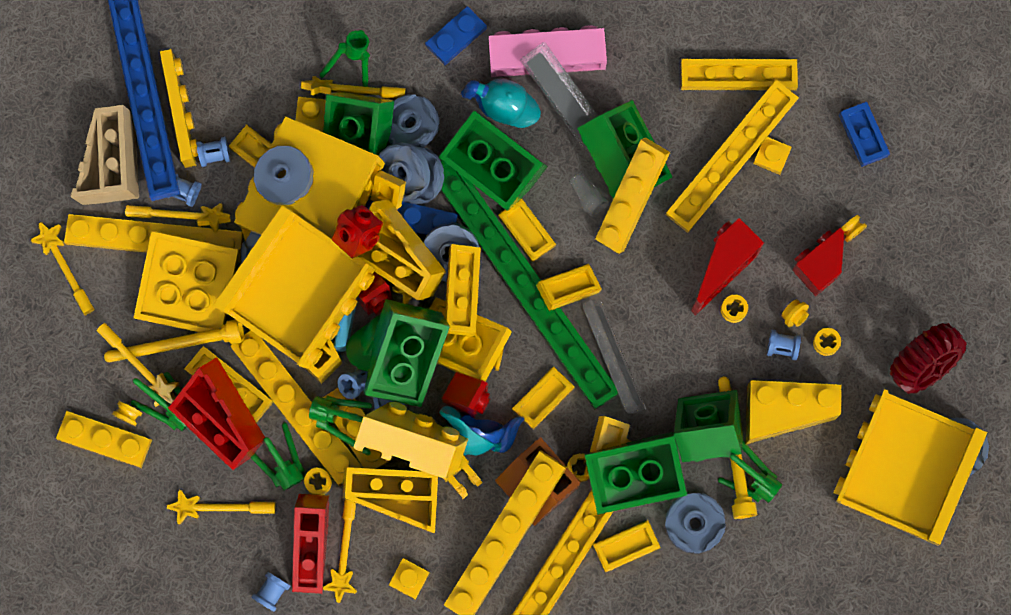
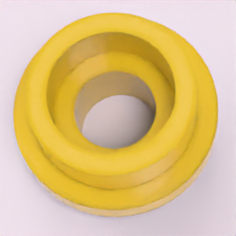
[781,299,809,327]

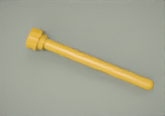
[104,319,245,362]
[718,376,758,519]

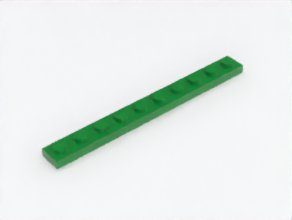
[440,160,620,410]

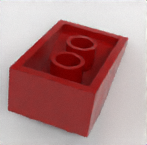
[691,218,764,316]

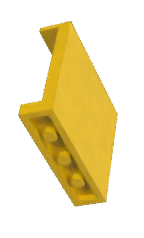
[234,116,385,239]
[213,205,376,369]
[833,389,988,546]

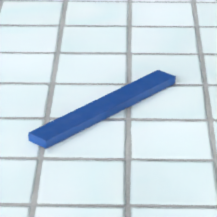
[108,0,180,201]

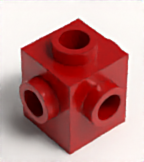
[332,204,383,259]

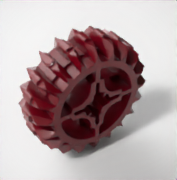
[890,323,967,394]

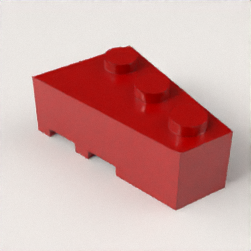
[168,357,265,470]

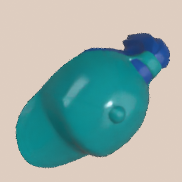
[461,78,541,128]
[439,406,524,456]

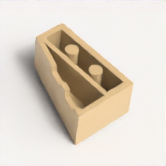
[71,105,139,205]

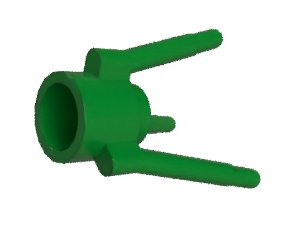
[319,30,370,87]
[131,372,187,432]
[309,395,372,456]
[251,422,305,491]
[718,441,782,503]

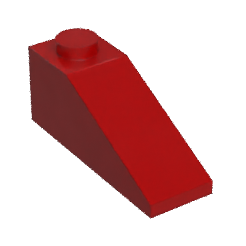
[292,493,329,594]

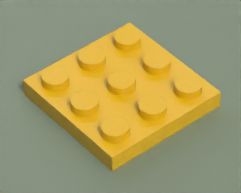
[134,231,240,332]

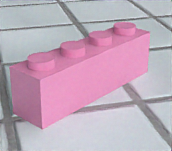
[489,26,607,77]

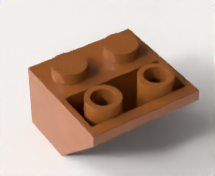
[495,437,581,526]

